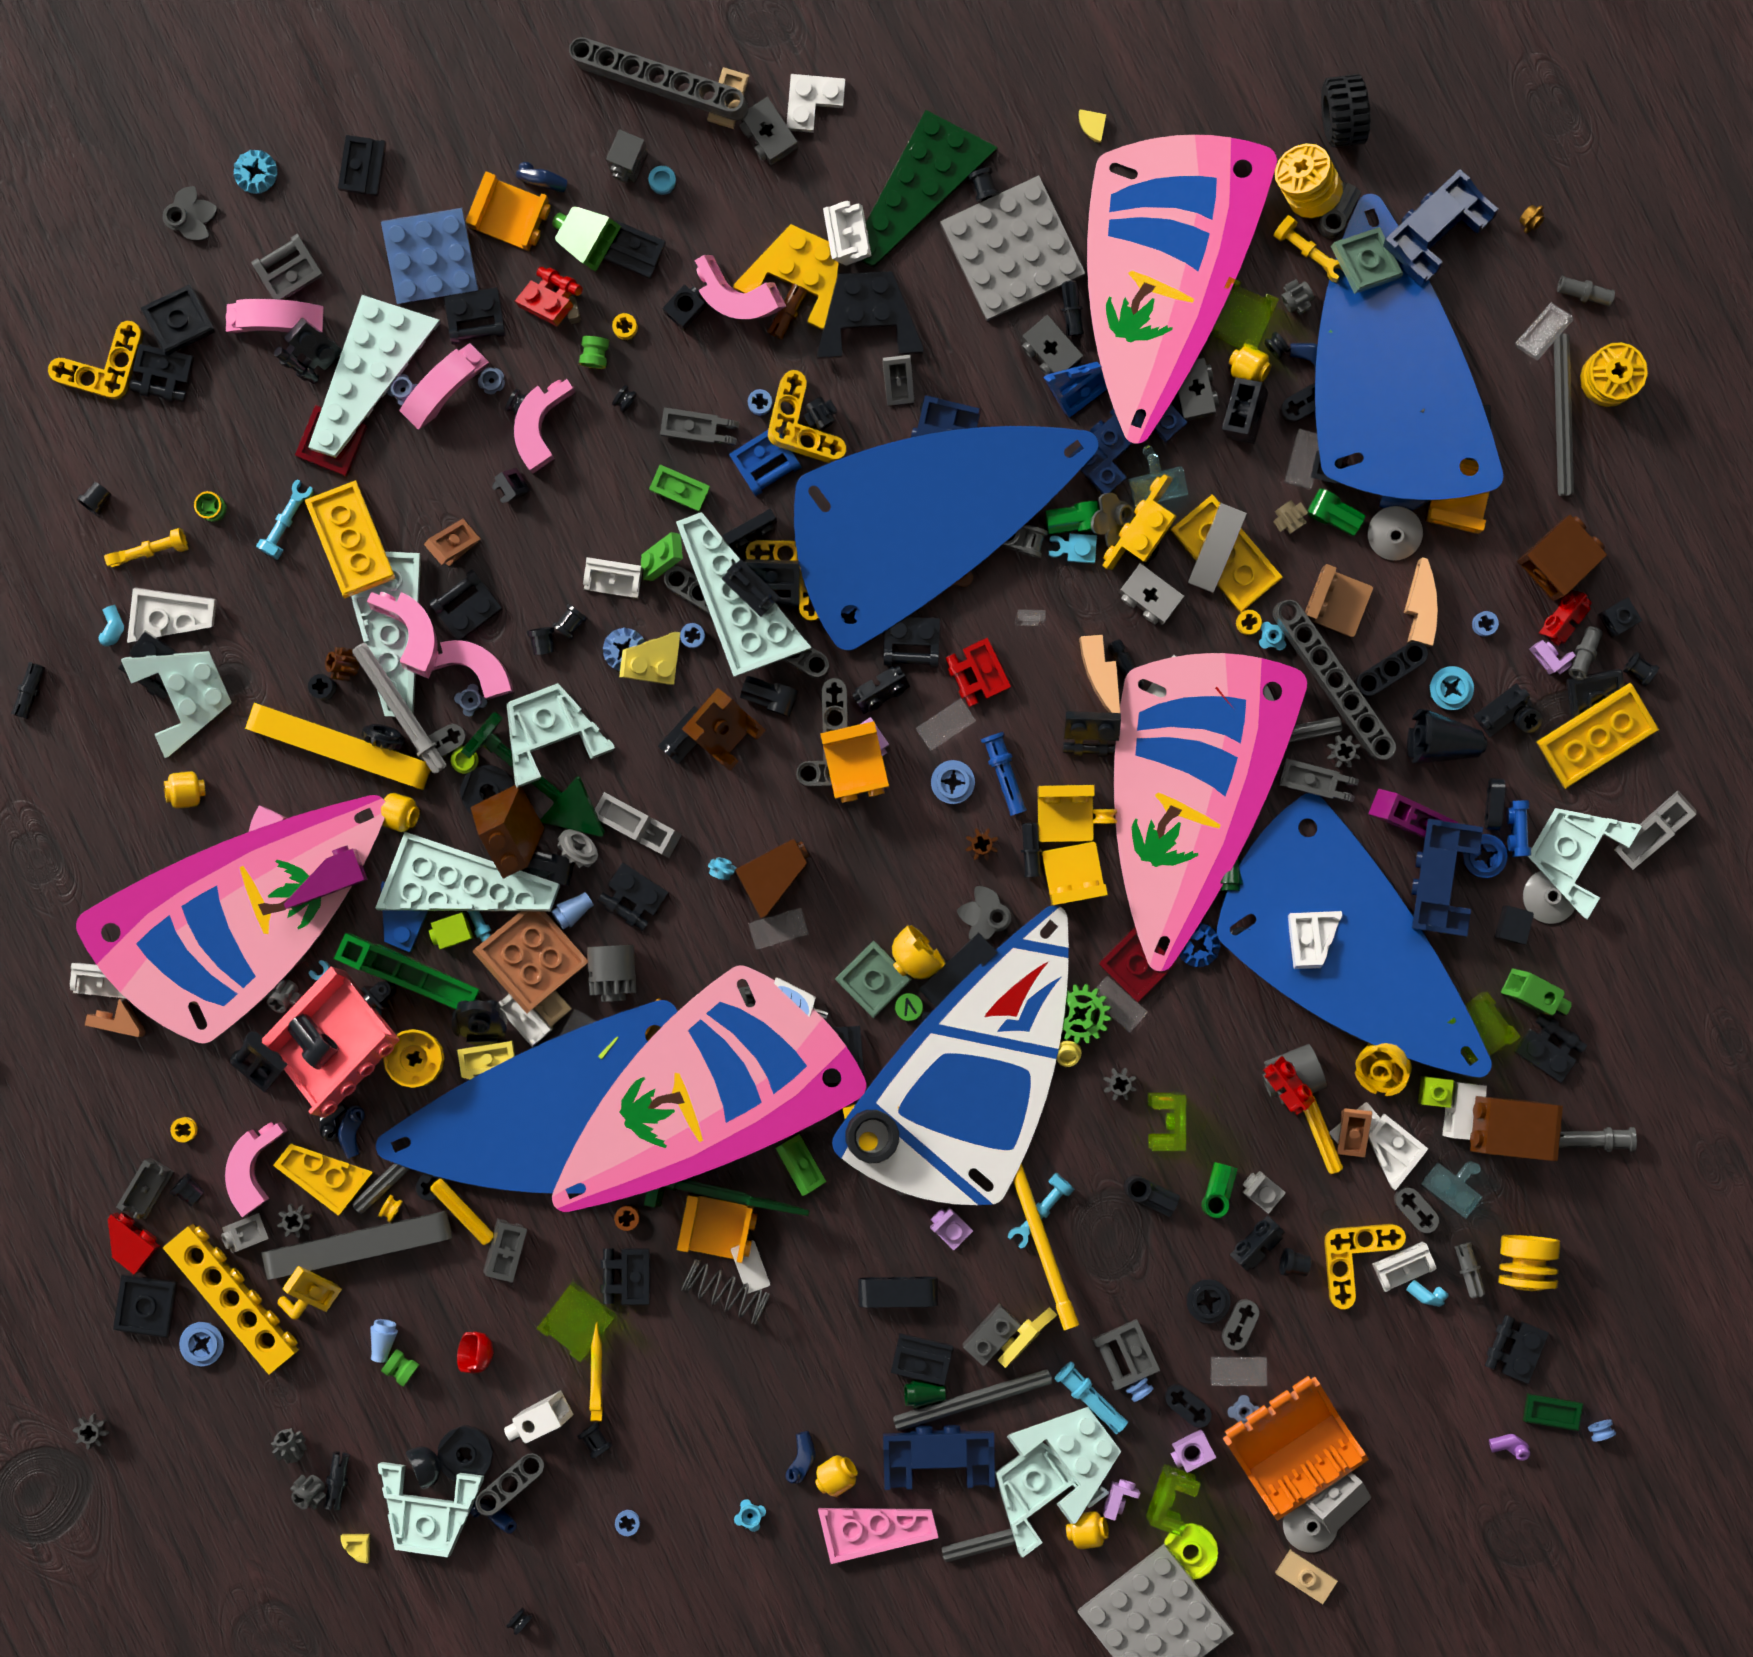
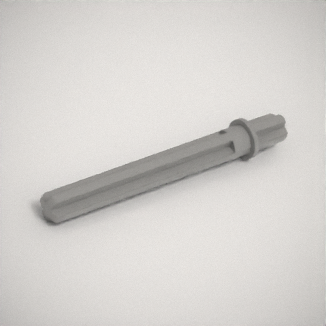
[352,643,446,774]

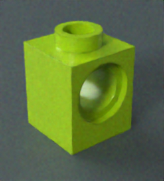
[429,912,474,949]
[1418,1076,1454,1108]

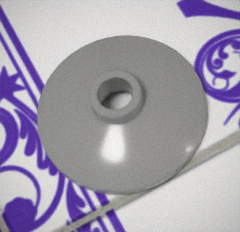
[1368,506,1423,560]
[1523,871,1575,924]
[1283,1502,1338,1552]

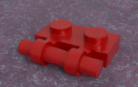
[515,267,583,326]
[945,638,1011,707]

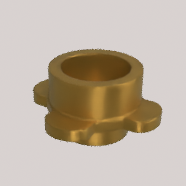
[1519,205,1545,233]

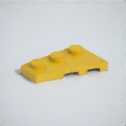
[273,1143,374,1216]

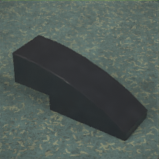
[919,932,998,1007]

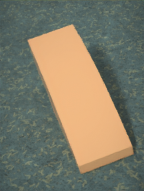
[1404,558,1438,648]
[1079,635,1120,713]

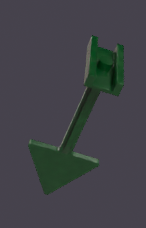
[461,711,605,837]
[644,1179,810,1216]

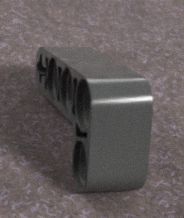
[796,678,848,787]

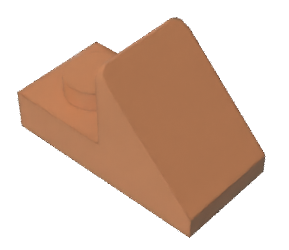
[424,519,480,566]
[85,998,146,1037]
[1337,1108,1372,1157]

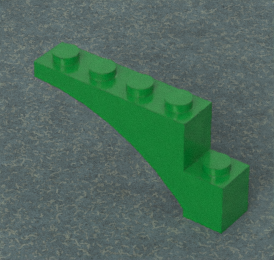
[334,933,480,1009]

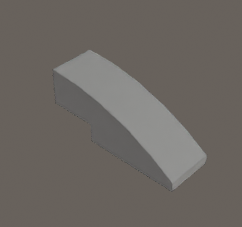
[1188,503,1247,593]
[1614,791,1696,870]
[595,792,682,858]

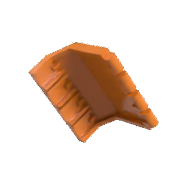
[1223,1376,1369,1521]

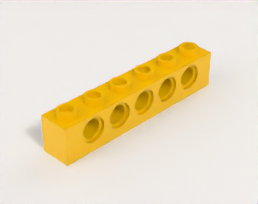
[163,1224,299,1375]

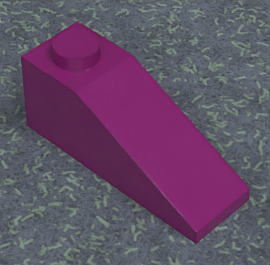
[1368,789,1458,838]
[284,845,368,909]

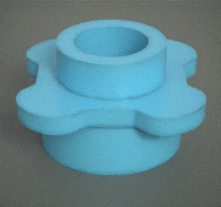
[1259,622,1286,650]
[708,857,737,880]
[734,1499,766,1532]

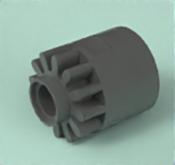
[587,945,637,1002]
[1262,1044,1327,1105]

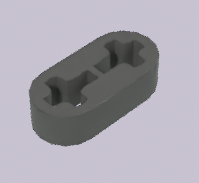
[417,724,467,760]
[1394,1187,1439,1233]
[1221,1299,1259,1350]

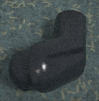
[319,1102,347,1141]

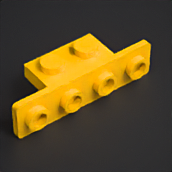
[1102,474,1177,570]

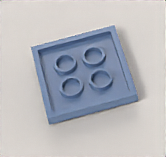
[381,208,478,304]

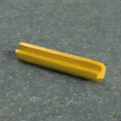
[1303,1096,1343,1174]
[431,1179,494,1245]

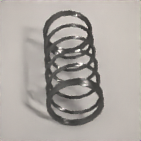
[681,1259,770,1325]

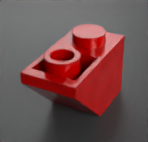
[108,1212,160,1275]

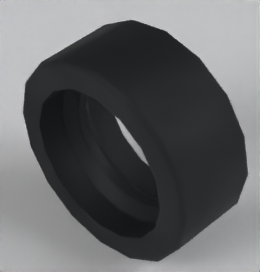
[845,1110,899,1163]

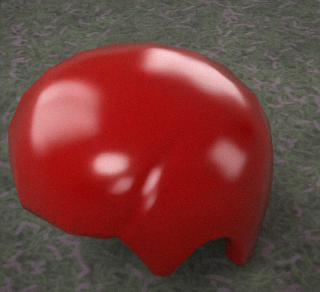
[457,1332,494,1374]

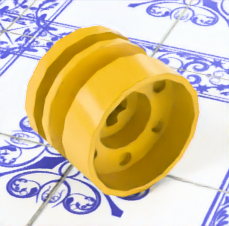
[1275,143,1343,218]
[1580,342,1648,407]
[383,1029,445,1088]
[1498,1235,1560,1291]

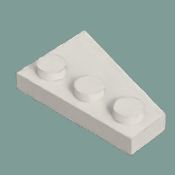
[127,588,217,643]

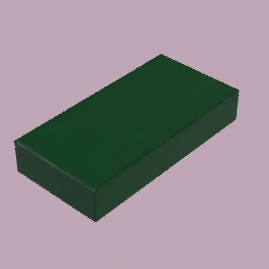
[1523,1393,1583,1431]

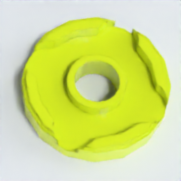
[1164,1523,1218,1580]

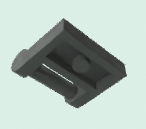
[251,233,324,300]
[1092,1319,1160,1390]

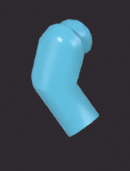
[99,605,124,646]
[1406,1280,1448,1307]

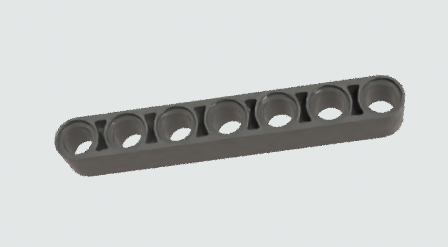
[569,37,748,121]
[664,566,829,679]
[1273,600,1396,760]
[261,1211,453,1280]

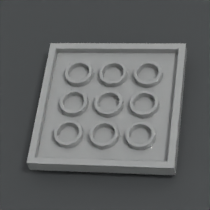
[940,175,1085,321]
[1078,1543,1233,1657]

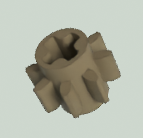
[1273,500,1308,534]

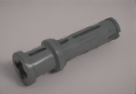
[1559,1127,1637,1152]

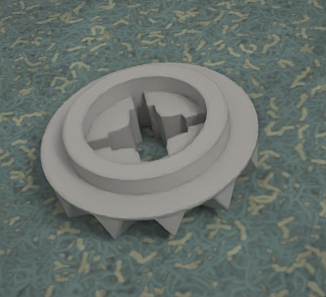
[557,829,598,868]

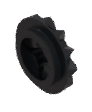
[361,724,405,751]
[1187,1279,1231,1324]

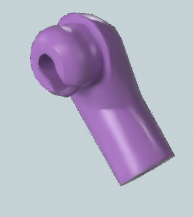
[1489,1434,1530,1461]

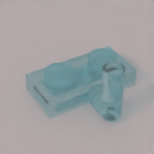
[1129,445,1188,508]
[1421,1161,1482,1218]

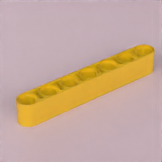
[245,703,430,790]

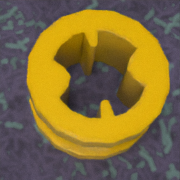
[612,313,638,340]
[1236,610,1262,635]
[1093,809,1117,824]
[170,1117,198,1142]
[378,1195,403,1223]

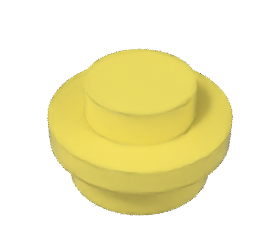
[1056,1041,1082,1067]

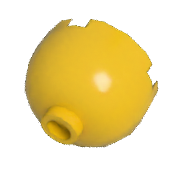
[892,925,946,979]
[1355,1043,1412,1096]

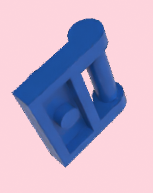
[729,430,802,497]
[1506,800,1531,857]

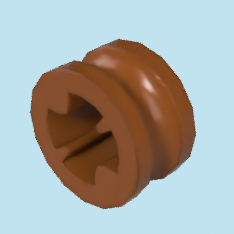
[614,1205,640,1231]

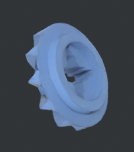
[603,628,645,671]
[931,760,975,804]
[179,1322,224,1366]

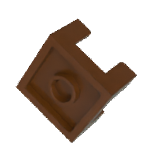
[682,688,766,771]

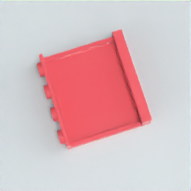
[262,966,400,1118]

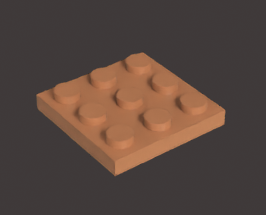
[473,911,588,1014]

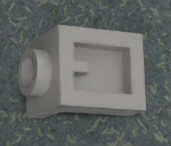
[1242,1171,1286,1214]
[221,1213,269,1253]

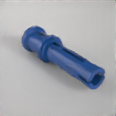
[981,731,1027,816]

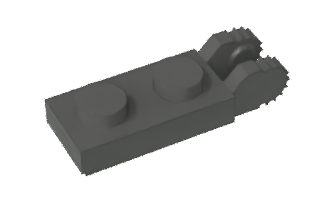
[660,408,740,445]
[1279,759,1359,802]

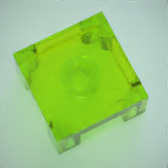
[1210,277,1279,350]
[1447,992,1521,1066]
[1148,1092,1186,1151]
[536,1281,616,1362]
[1146,1464,1201,1537]

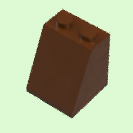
[1517,514,1607,601]
[471,785,544,879]
[735,839,810,919]
[1470,1096,1563,1161]

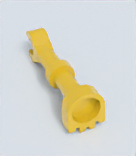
[1273,215,1343,283]
[104,528,189,568]

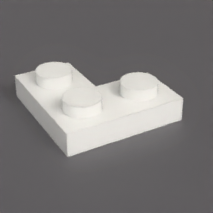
[787,74,845,133]

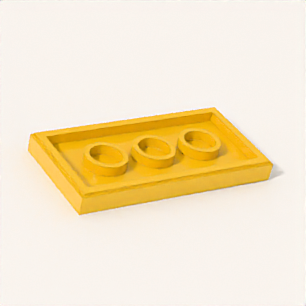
[305,480,396,599]
[1170,494,1283,613]
[1536,683,1659,789]

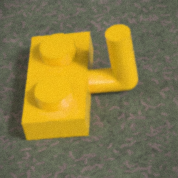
[277,1266,342,1320]

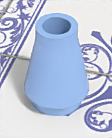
[551,892,594,929]
[370,1319,398,1363]

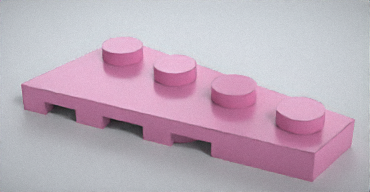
[818,1508,938,1564]

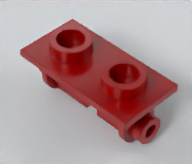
[1539,590,1592,647]
[1263,1056,1315,1115]

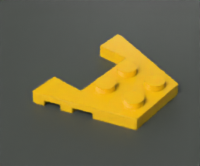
[733,224,839,330]

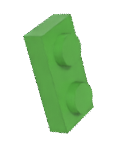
[649,465,711,512]
[641,532,683,581]
[775,1134,826,1196]

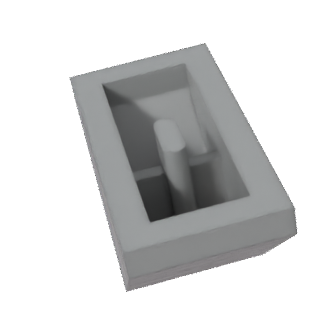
[883,355,914,406]

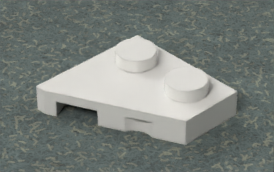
[1288,911,1342,969]
[1368,1114,1428,1190]

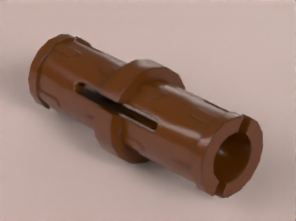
[767,283,808,340]

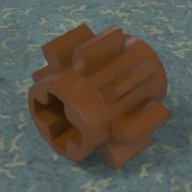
[325,647,360,681]
[965,828,998,861]

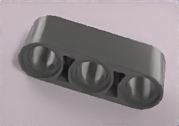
[475,1453,544,1516]

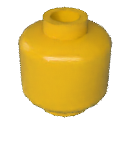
[1229,345,1271,383]
[164,771,205,809]
[381,793,419,832]
[815,1455,858,1497]
[1066,1511,1109,1549]

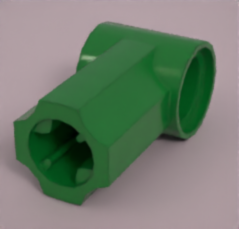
[1307,488,1366,537]
[1045,501,1099,535]
[1201,1162,1238,1218]

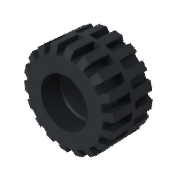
[1321,74,1371,147]

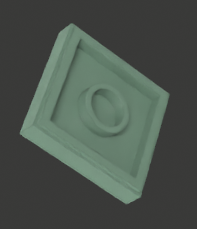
[1331,227,1403,294]
[835,941,912,1018]

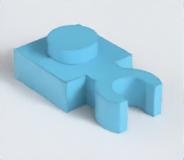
[1048,534,1097,564]

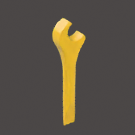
[590,1322,603,1422]

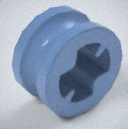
[748,389,772,416]
[1472,611,1499,637]
[680,623,705,649]
[1126,1377,1154,1402]
[1588,1420,1616,1442]
[615,1510,640,1536]

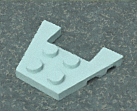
[121,651,231,758]
[507,683,615,788]
[1528,808,1642,920]
[1007,1407,1121,1524]
[995,1442,1109,1557]
[378,1462,484,1557]

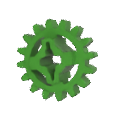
[1062,984,1112,1044]

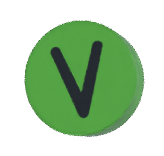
[895,993,923,1021]

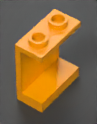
[465,172,551,251]
[1426,459,1490,534]
[820,721,889,803]
[677,1194,757,1263]

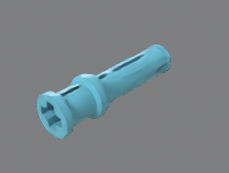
[1055,1361,1128,1434]

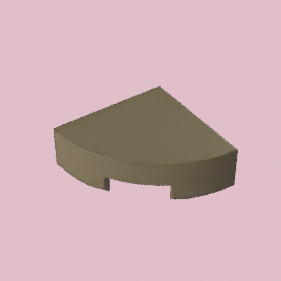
[568,296,581,324]

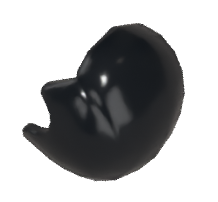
[406,1446,441,1489]

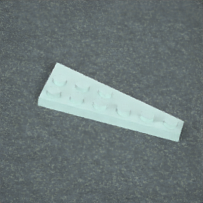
[309,295,441,458]
[676,512,812,677]
[352,552,421,717]
[376,832,560,912]

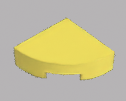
[1079,109,1106,143]
[341,1534,370,1563]

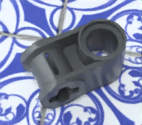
[1001,525,1048,558]

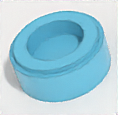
[648,166,676,195]

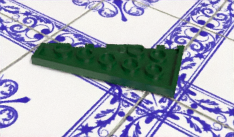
[860,110,998,268]

